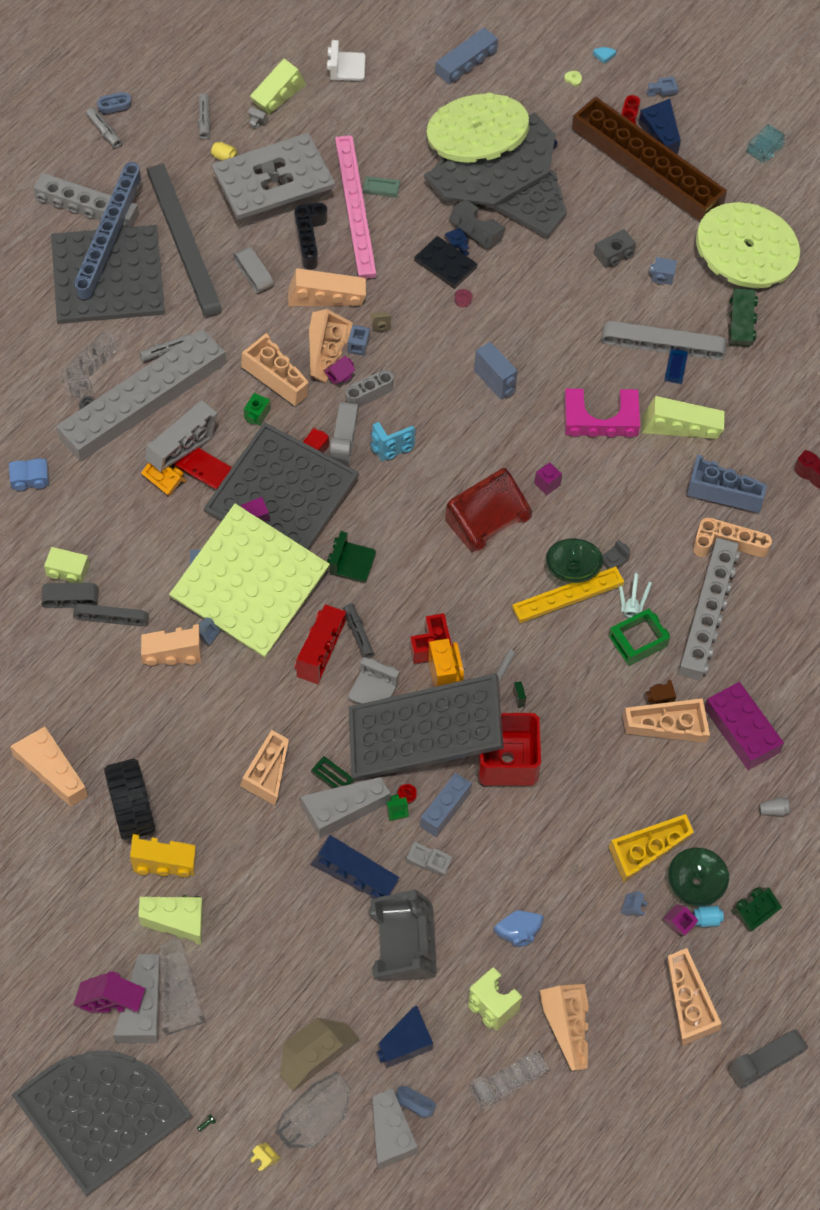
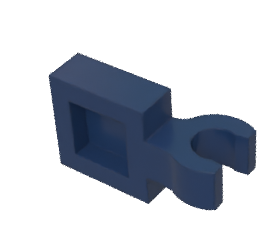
[445,228,469,256]

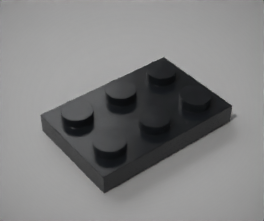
[414,236,477,289]

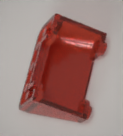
[445,468,533,553]

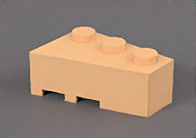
[141,624,201,666]

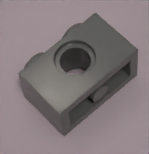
[594,229,636,269]

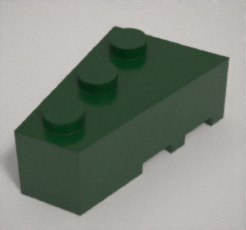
[729,288,758,347]

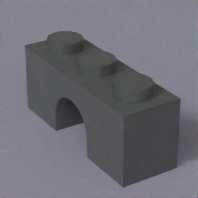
[449,200,505,249]

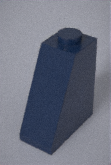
[376,1006,433,1068]

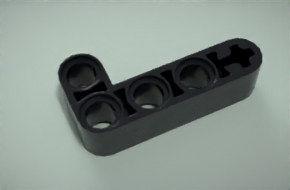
[294,203,327,270]

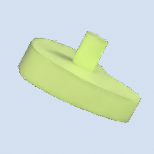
[564,71,582,86]

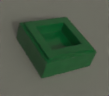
[513,681,526,708]

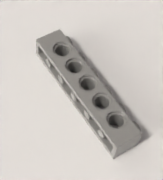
[33,173,139,228]

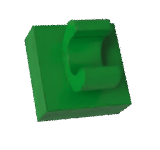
[386,794,409,821]

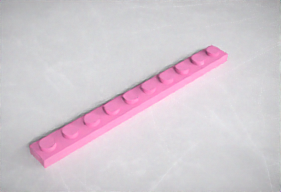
[335,135,376,279]

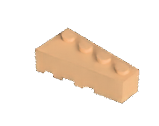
[288,268,366,306]
[241,333,309,406]
[622,698,710,743]
[10,726,88,807]
[668,948,722,1046]

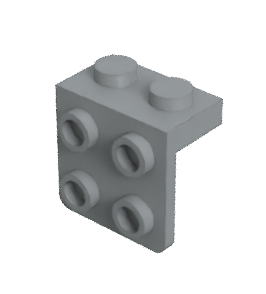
[349,657,400,704]

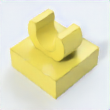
[251,1143,280,1171]

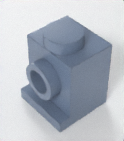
[348,325,370,356]

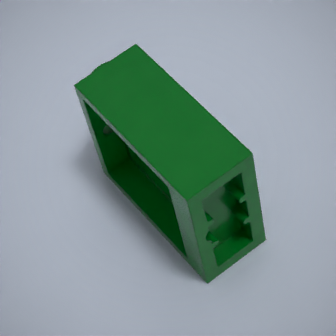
[608,608,670,666]

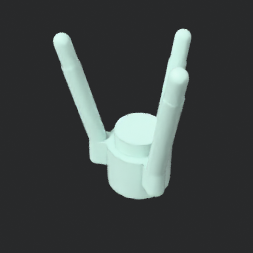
[619,573,652,618]

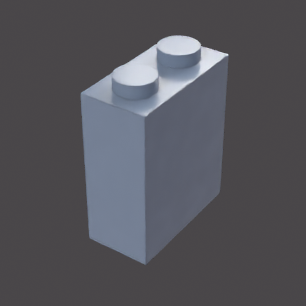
[474,342,517,400]

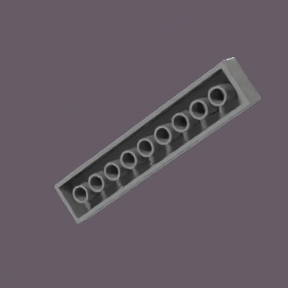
[56,329,226,462]

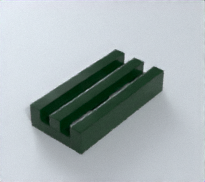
[311,756,354,789]

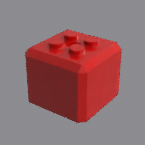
[478,713,541,786]

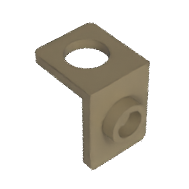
[371,312,391,332]

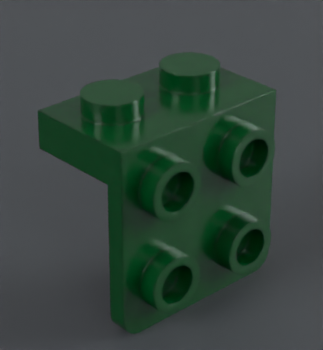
[327,531,376,582]

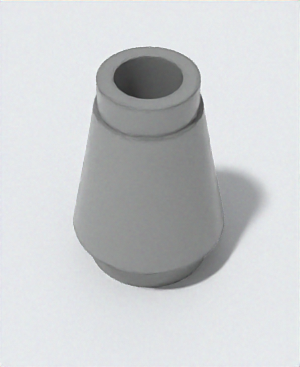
[760,796,790,816]

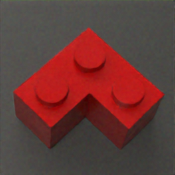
[410,613,452,664]

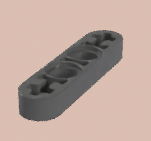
[73,604,149,626]

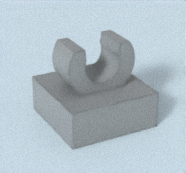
[248,107,269,129]

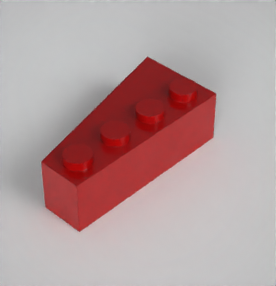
[294,604,346,685]

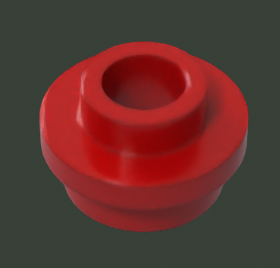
[397,784,417,803]

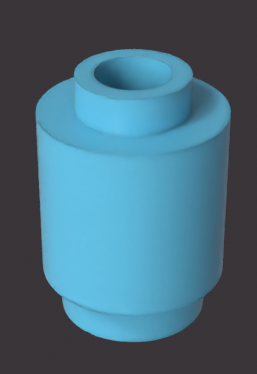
[693,906,724,927]

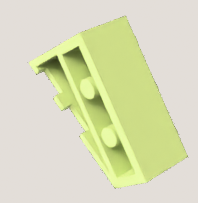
[250,59,306,114]
[139,897,203,945]

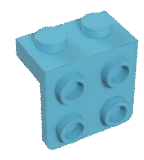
[370,422,416,461]

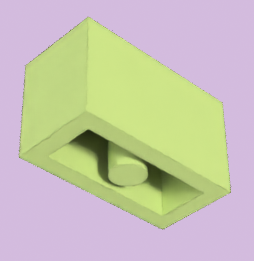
[44,547,90,583]

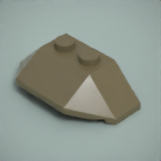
[280,1018,360,1092]

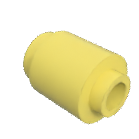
[211,142,238,161]

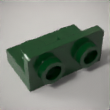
[731,886,782,931]

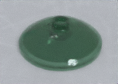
[546,538,603,583]
[668,847,729,906]

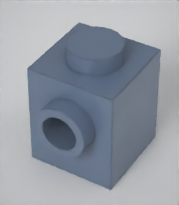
[649,257,677,285]

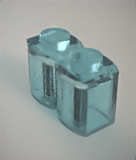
[747,124,785,163]

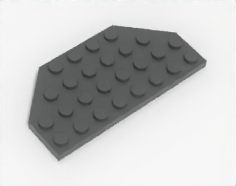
[424,112,555,208]
[432,157,567,239]

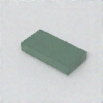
[363,176,400,198]

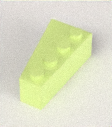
[642,396,724,439]

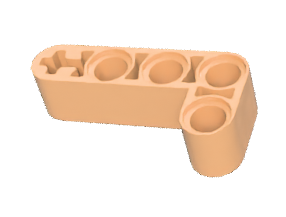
[693,518,772,557]

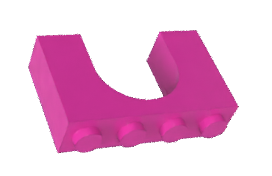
[564,388,640,437]

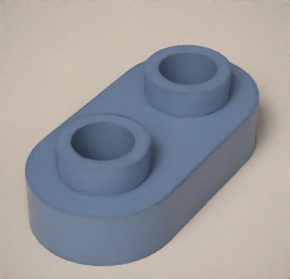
[97,92,131,114]
[395,1086,436,1117]

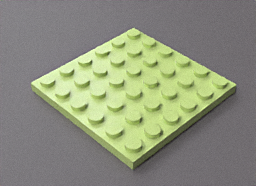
[169,504,330,658]

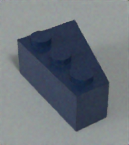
[638,99,681,154]

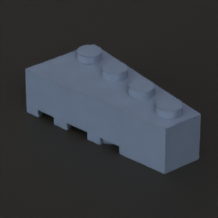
[687,454,767,513]

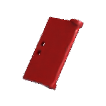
[173,447,232,490]

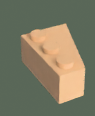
[240,730,289,806]

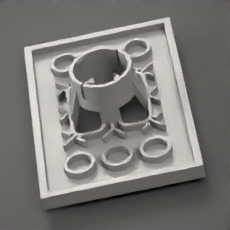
[212,133,335,220]

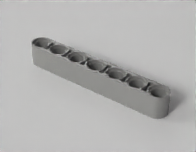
[602,321,727,360]

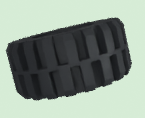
[104,759,155,840]

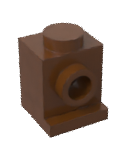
[645,680,676,705]

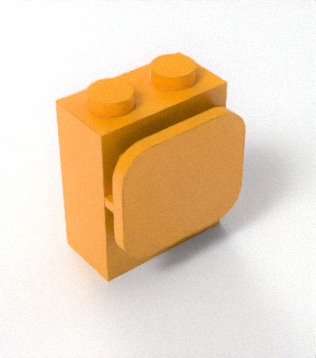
[428,639,464,687]

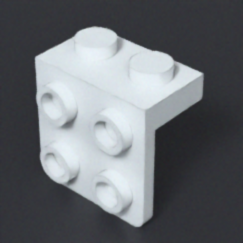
[327,40,365,81]

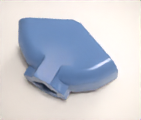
[494,910,544,947]

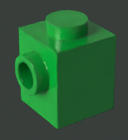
[244,393,271,426]

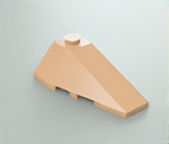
[309,309,353,383]
[540,984,588,1071]

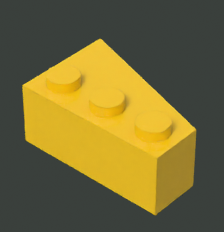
[130,834,197,877]

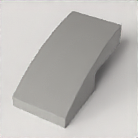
[405,841,452,875]

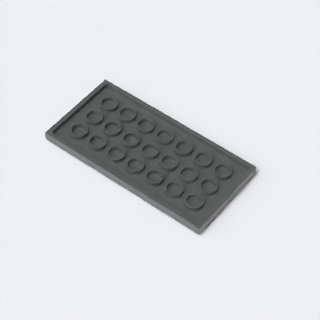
[349,673,504,781]

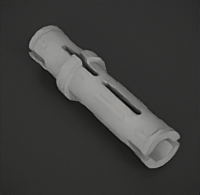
[198,93,211,139]
[86,107,122,148]
[139,333,191,362]

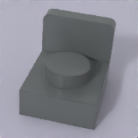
[599,540,630,569]

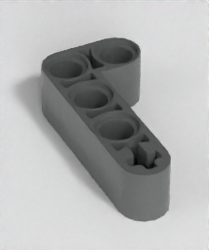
[729,1029,809,1089]

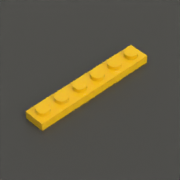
[512,567,624,623]

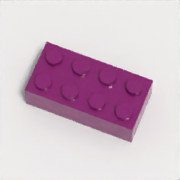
[705,681,784,771]

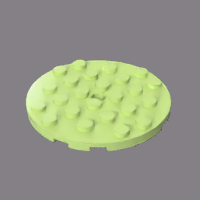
[427,93,529,162]
[696,202,800,288]

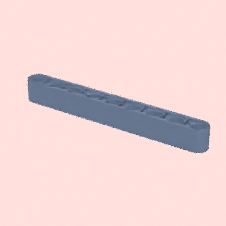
[74,162,141,299]

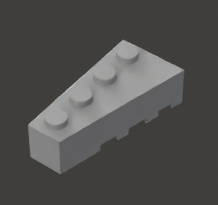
[145,400,218,472]
[300,777,390,838]
[113,954,161,1043]

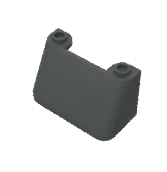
[369,889,437,981]

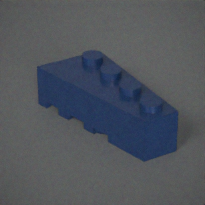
[310,835,399,899]

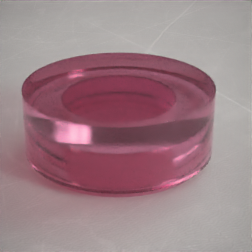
[454,289,472,307]

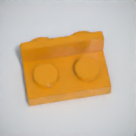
[141,463,187,496]

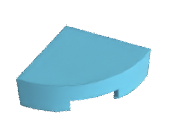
[593,47,617,64]

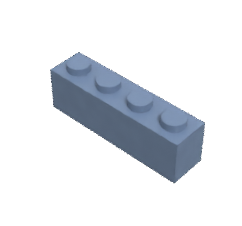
[435,28,498,84]

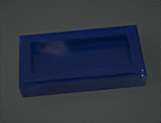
[664,349,688,385]

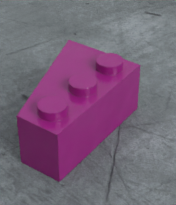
[73,971,145,1013]

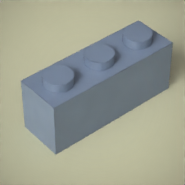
[420,772,472,838]

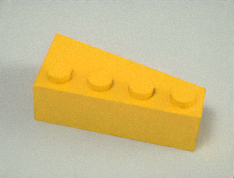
[608,814,694,883]

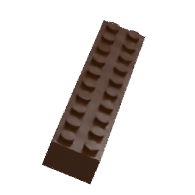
[572,96,727,222]

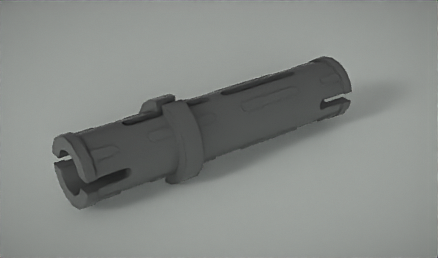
[343,604,375,658]

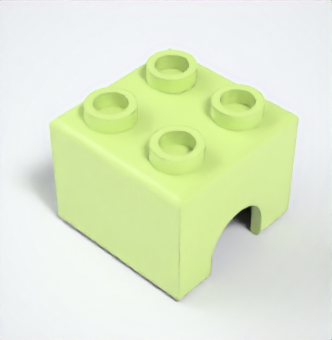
[468,967,522,1031]

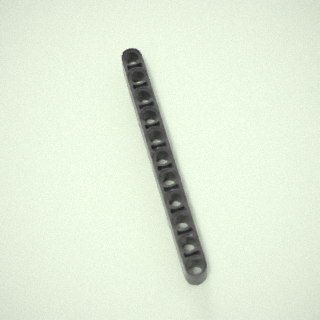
[147,163,222,317]

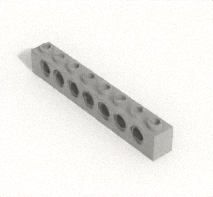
[678,538,740,681]

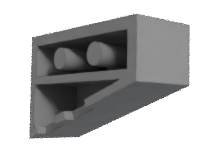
[372,1088,418,1170]

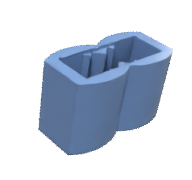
[9,459,49,491]

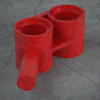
[621,95,640,125]

